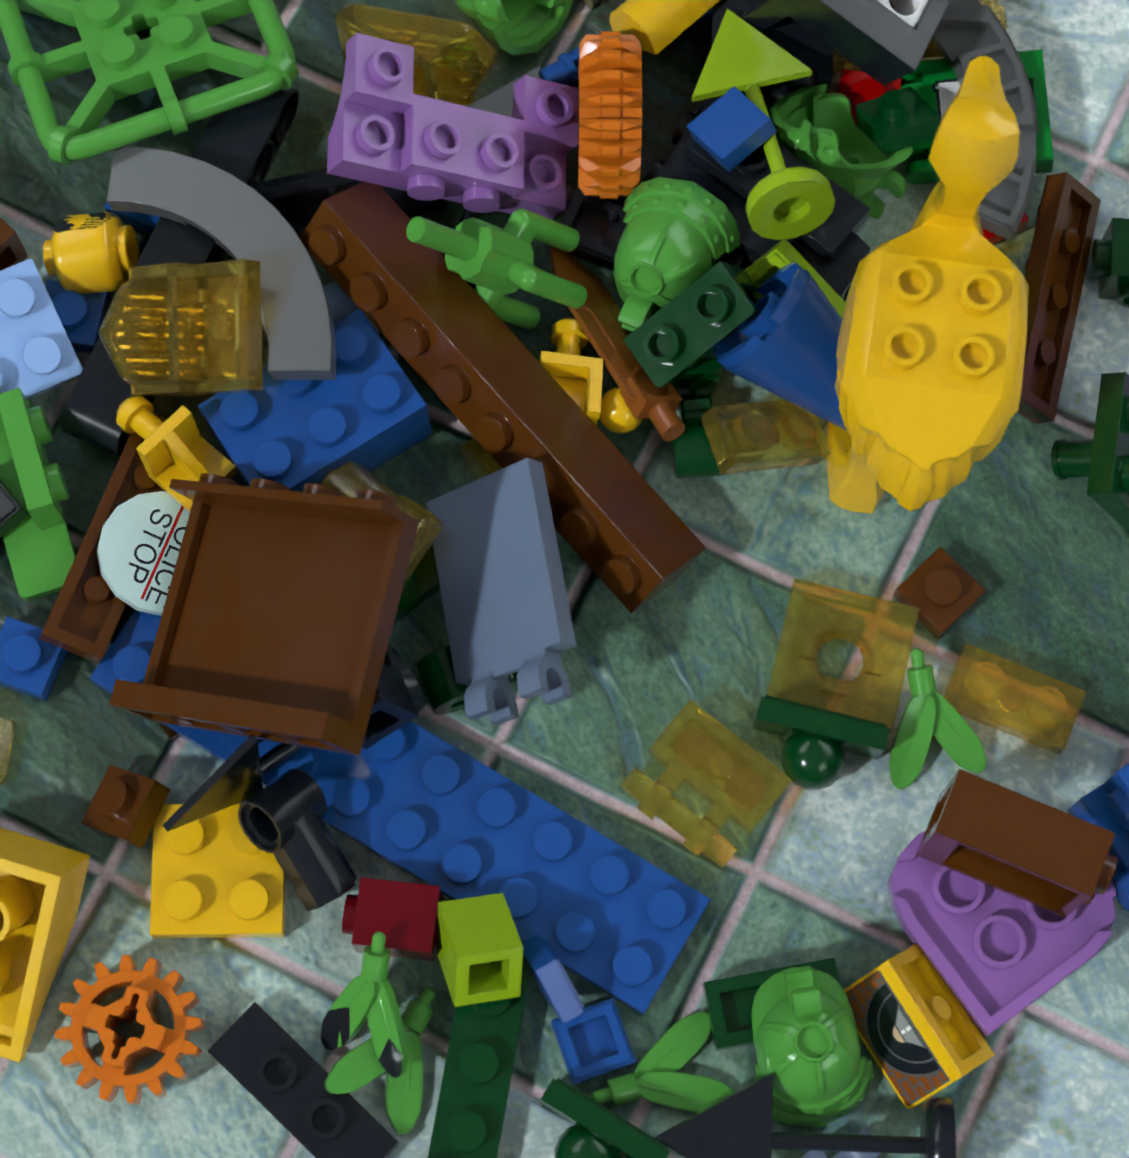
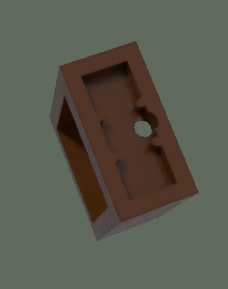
[916,769,1118,917]

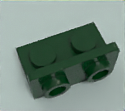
[623,261,758,388]

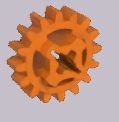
[55,955,206,1105]

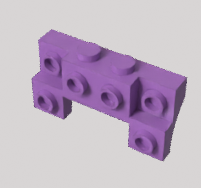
[327,33,579,220]

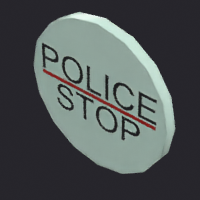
[97,491,190,616]

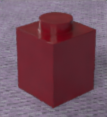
[342,877,443,962]

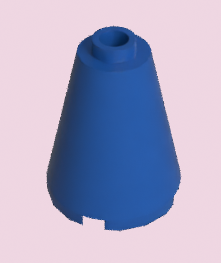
[714,262,848,432]

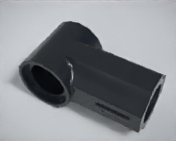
[238,769,357,911]

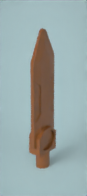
[550,246,685,441]

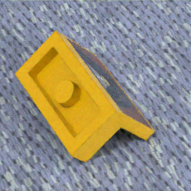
[844,944,995,1109]

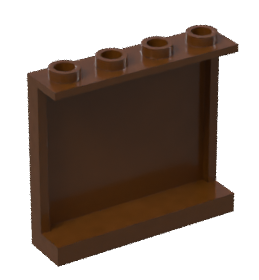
[109,473,420,756]

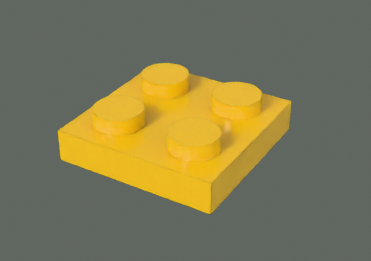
[150,803,286,939]

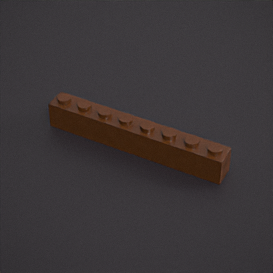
[300,182,706,613]

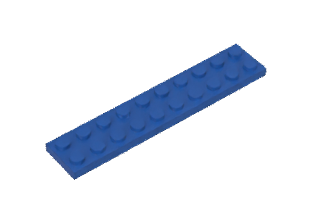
[90,610,711,1016]

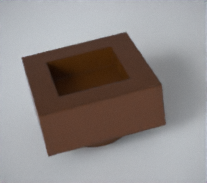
[893,547,986,639]
[81,765,171,849]

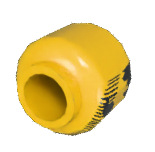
[43,212,140,294]

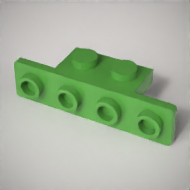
[0,388,76,601]

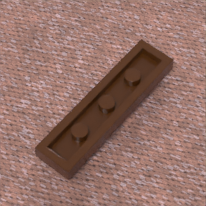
[1017,172,1101,424]
[40,413,201,664]

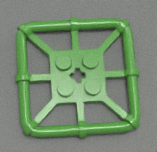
[0,0,299,165]

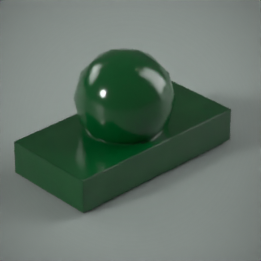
[752,695,890,790]
[540,1078,670,1158]

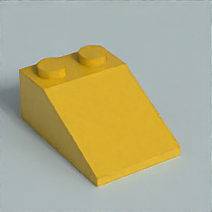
[0,827,91,1063]

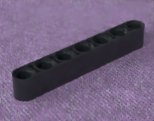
[61,75,299,456]

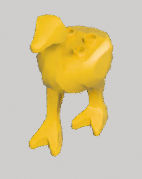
[827,56,1029,514]

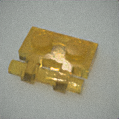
[621,700,792,869]

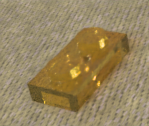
[700,400,831,474]
[943,643,1086,755]

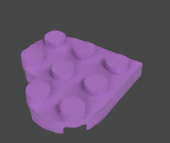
[887,831,1116,1038]

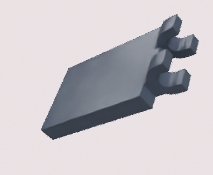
[426,458,576,725]

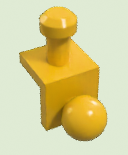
[539,318,643,434]
[116,395,238,512]

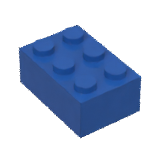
[197,309,433,492]

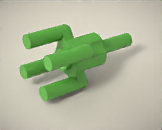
[406,208,587,330]

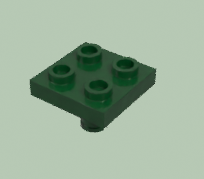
[1051,372,1129,532]

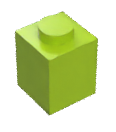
[436,893,523,1007]

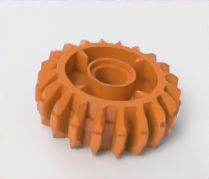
[578,31,643,199]

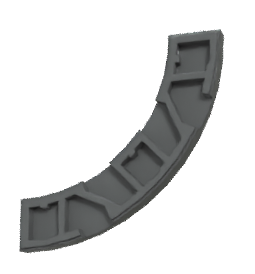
[889,0,1037,242]
[107,146,337,380]

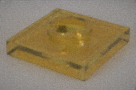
[767,578,919,734]

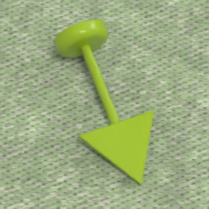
[692,8,835,240]

